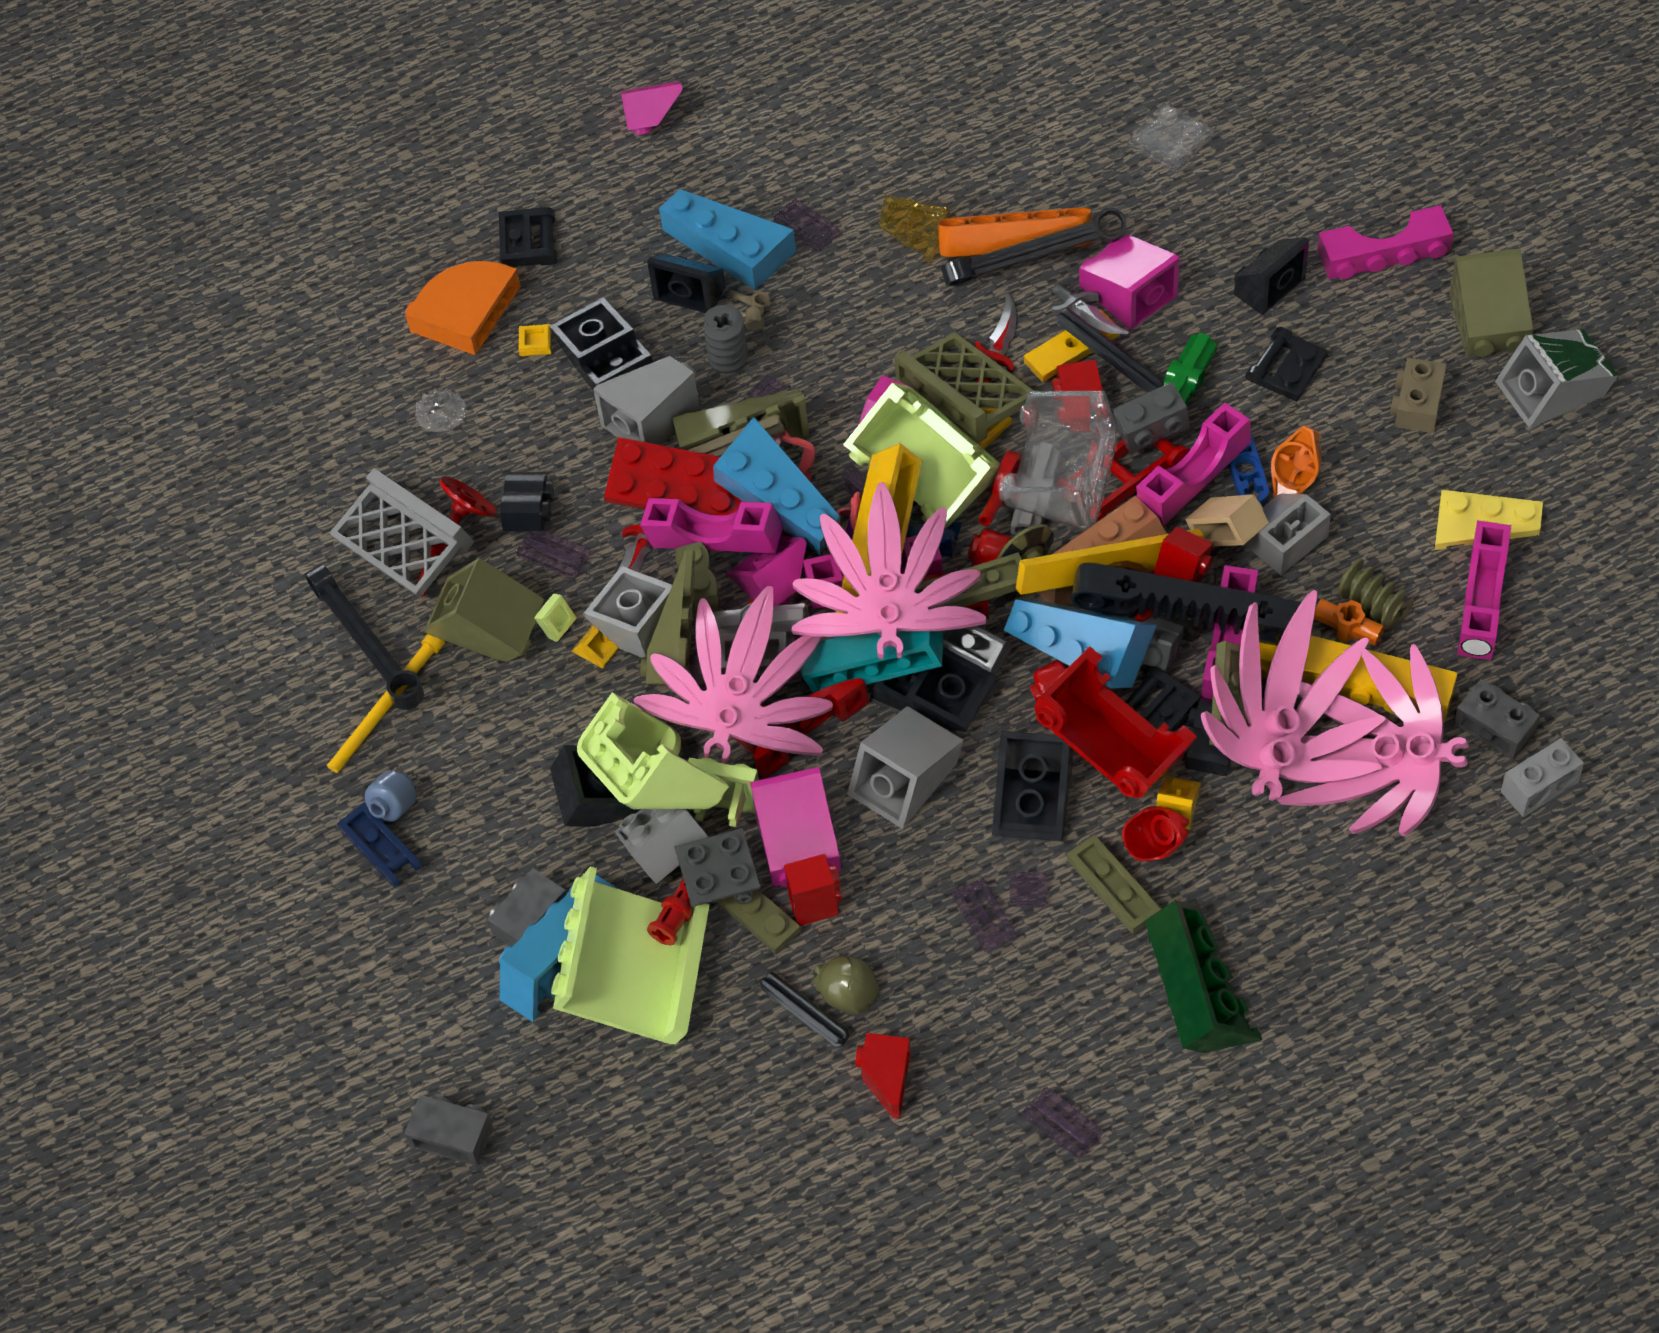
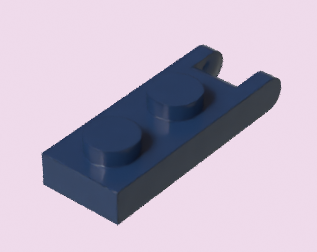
[337,803,422,888]

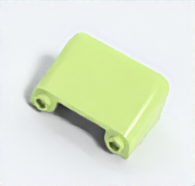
[843,383,1000,529]
[577,692,729,809]

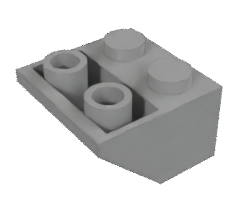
[1244,493,1331,575]
[614,809,709,884]

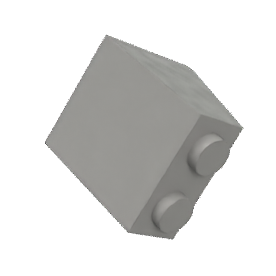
[593,356,700,445]
[847,706,964,829]

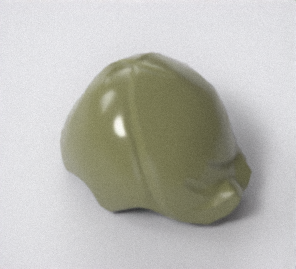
[813,956,879,1015]

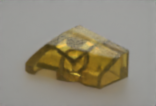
[878,195,950,263]

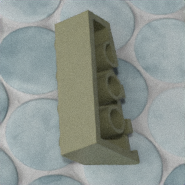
[672,388,809,450]

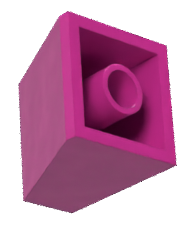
[1079,234,1179,330]
[750,767,841,888]

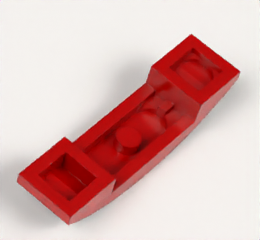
[753,678,869,780]

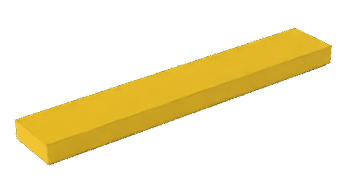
[1016,528,1204,595]

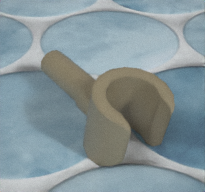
[728,290,770,314]
[740,306,764,330]

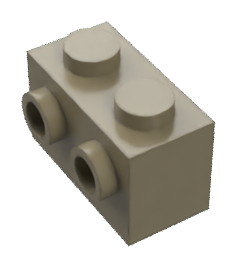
[1390,357,1446,433]

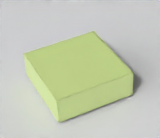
[534,593,577,642]

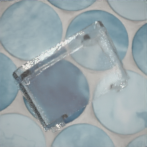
[999,391,1117,529]

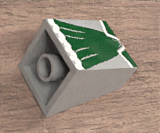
[1495,329,1619,428]

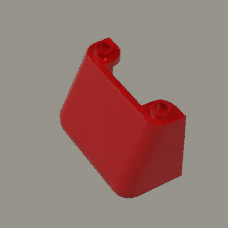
[1034,646,1197,798]

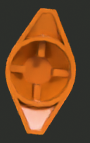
[1271,425,1322,498]

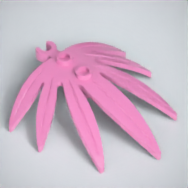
[792,482,986,659]
[634,586,833,764]
[1201,590,1385,801]
[1277,644,1469,836]

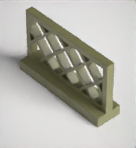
[894,333,1037,443]

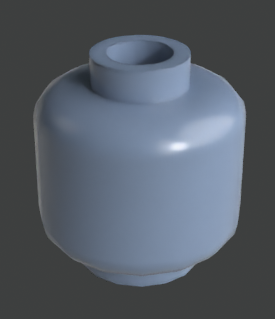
[365,770,416,822]

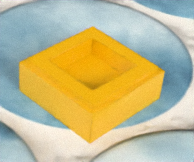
[519,324,551,356]

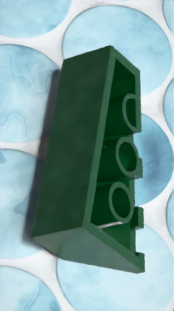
[1145,900,1262,1053]

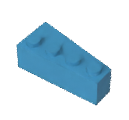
[713,417,840,556]
[499,875,618,1022]

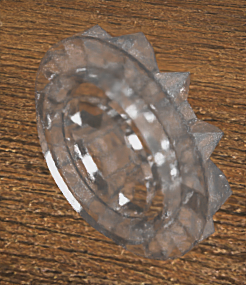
[415,387,466,432]

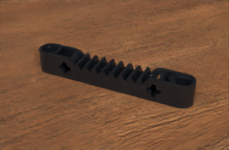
[1071,563,1314,646]

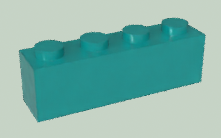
[802,631,943,693]

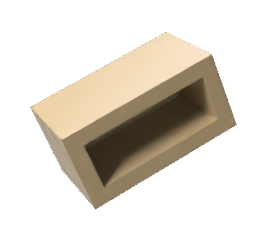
[1185,494,1269,547]

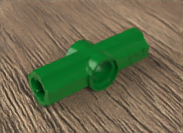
[1164,333,1217,406]

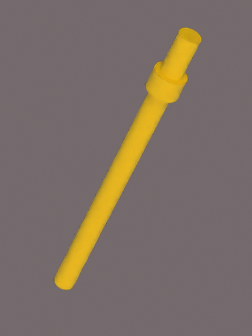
[327,634,445,773]

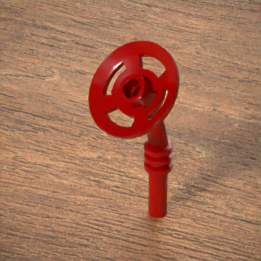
[416,476,497,597]

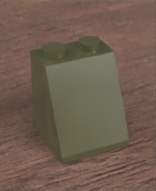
[1449,248,1533,357]
[424,558,545,662]

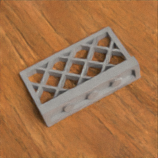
[329,468,474,598]

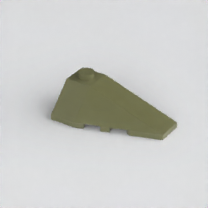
[640,549,696,686]

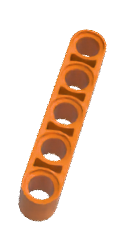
[937,208,1093,257]

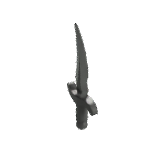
[1052,283,1129,334]

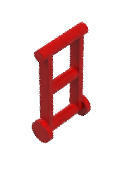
[1055,438,1190,523]

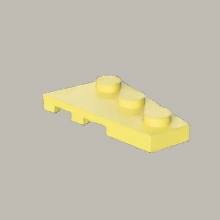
[1434,490,1543,550]

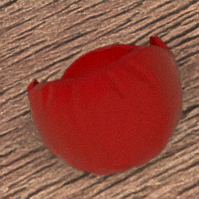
[1122,806,1189,861]

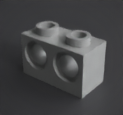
[1501,738,1584,817]

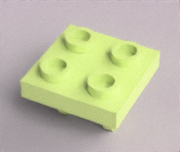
[688,757,759,827]

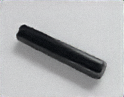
[760,972,850,1048]

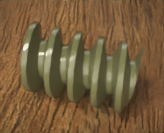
[1339,558,1414,630]

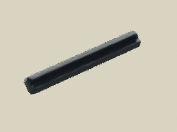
[1056,308,1164,393]

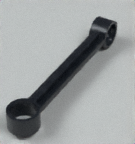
[941,208,1126,286]
[304,563,424,710]

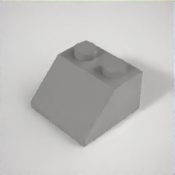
[584,566,672,657]

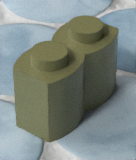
[675,542,721,620]

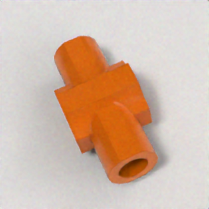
[1314,599,1385,646]

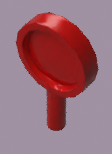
[978,450,1024,526]

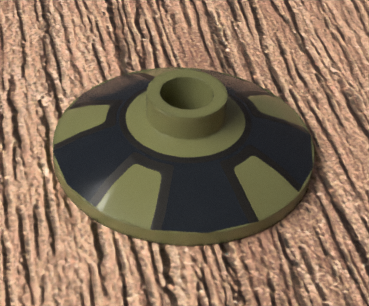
[997,524,1054,560]

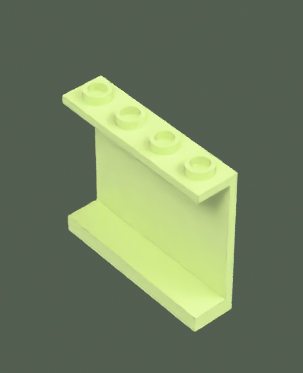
[551,866,710,1044]

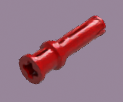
[647,879,692,946]

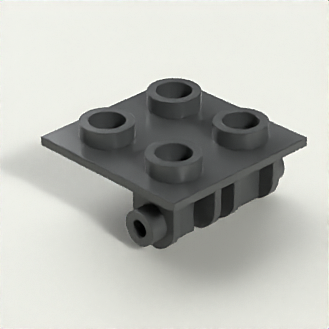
[674,828,761,907]

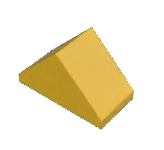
[1156,776,1201,830]

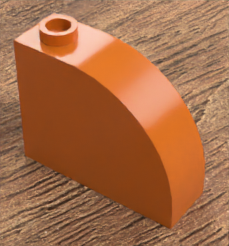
[405,261,521,356]

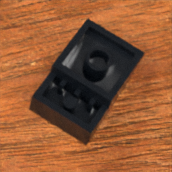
[549,297,653,392]
[870,647,997,732]

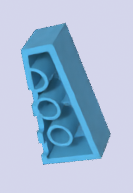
[659,189,796,290]
[1004,599,1157,688]

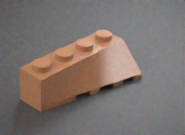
[1037,496,1167,605]

